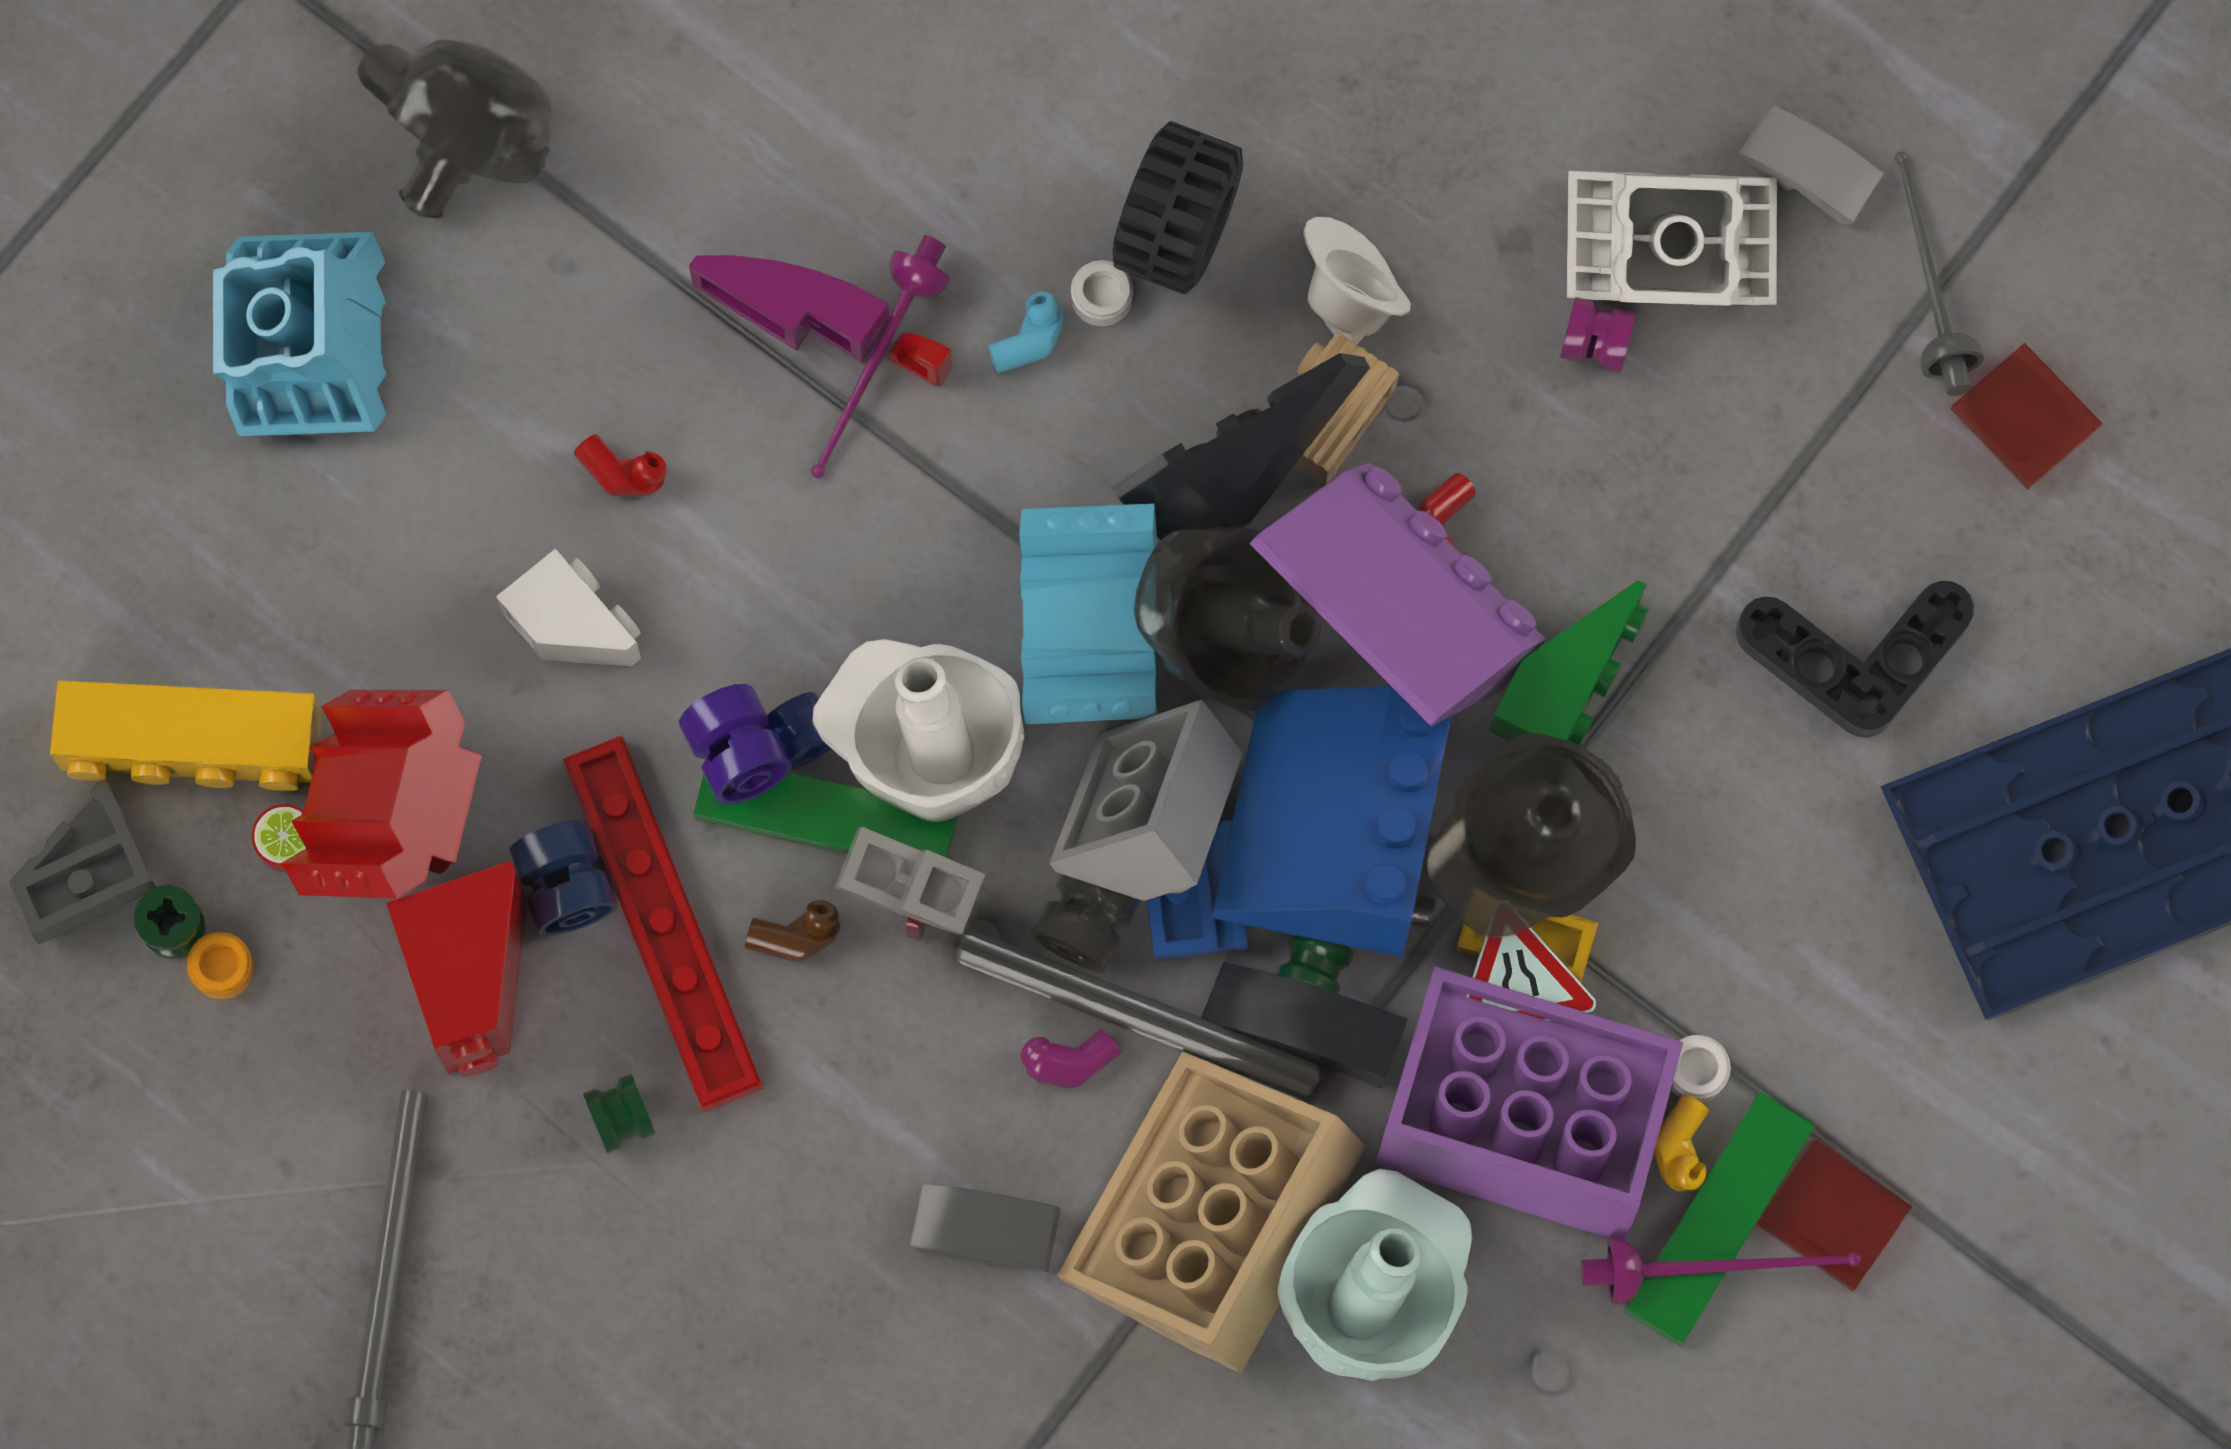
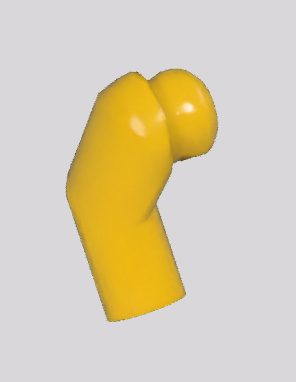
[1654,1094,1709,1191]

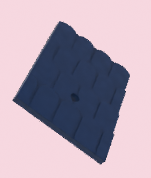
[1880,648,2231,1020]

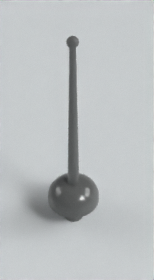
[1895,152,1984,396]

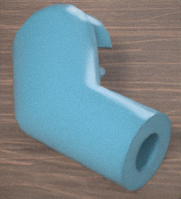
[987,292,1064,374]

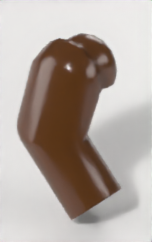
[745,900,840,962]

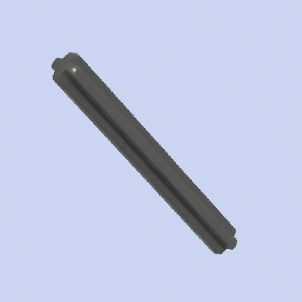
[956,929,1322,1099]

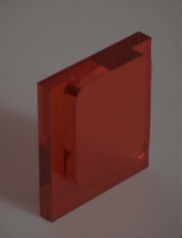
[1950,343,2103,490]
[1756,1139,1912,1292]

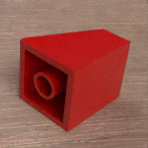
[386,860,527,1077]

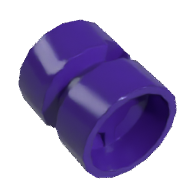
[679,684,792,805]

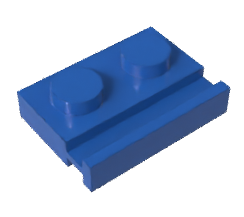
[1146,820,1247,961]

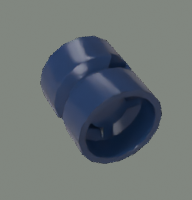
[509,820,618,936]

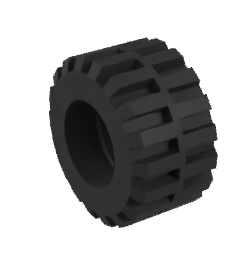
[1112,121,1243,295]

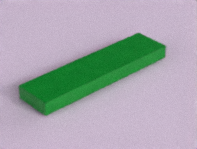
[693,772,958,858]
[1624,1091,1816,1347]

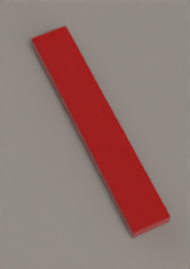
[563,735,763,1113]

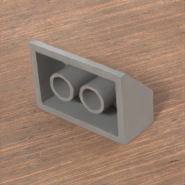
[1049,700,1243,901]

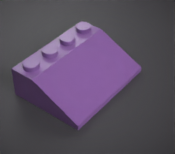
[1250,463,1546,726]
[1374,966,1683,1240]

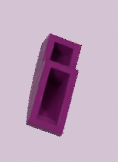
[689,255,889,363]

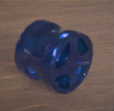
[765,692,832,769]

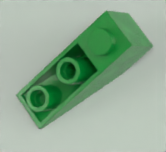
[1489,580,1649,765]

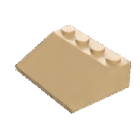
[1057,1051,1366,1374]

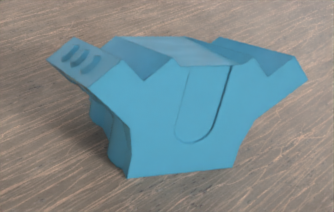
[213,232,387,436]
[1019,503,1160,725]

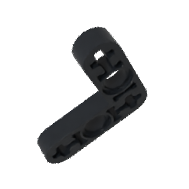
[1736,581,1974,738]

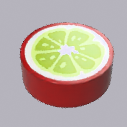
[251,804,306,871]

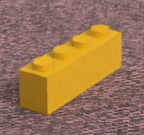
[50,680,322,792]

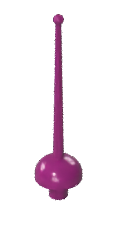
[811,235,950,478]
[1580,1238,1861,1304]

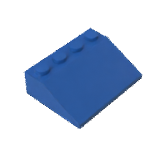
[1212,686,1451,957]

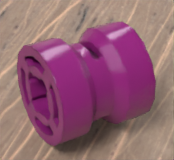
[1560,297,1636,373]

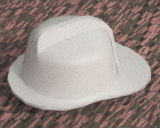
[1303,216,1411,345]

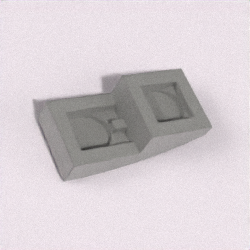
[1738,105,1884,226]
[834,827,985,935]

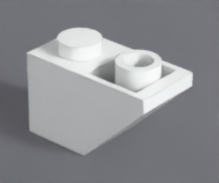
[496,549,641,667]

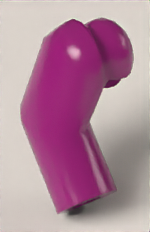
[1020,1028,1121,1088]

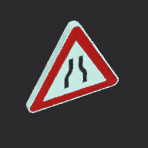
[1466,902,1596,1021]

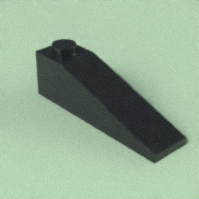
[1112,353,1370,560]

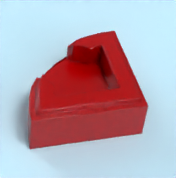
[887,333,952,387]

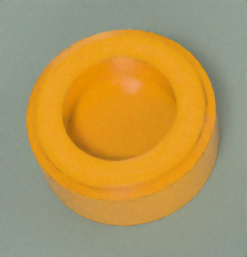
[187,932,255,1000]

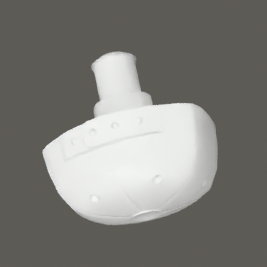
[812,639,1025,822]

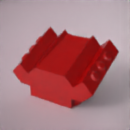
[282,690,482,899]

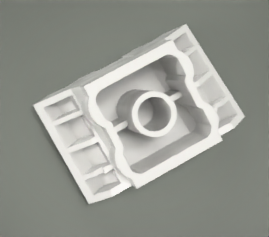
[1567,171,1777,306]

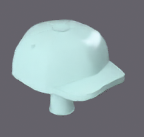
[1277,1169,1473,1381]

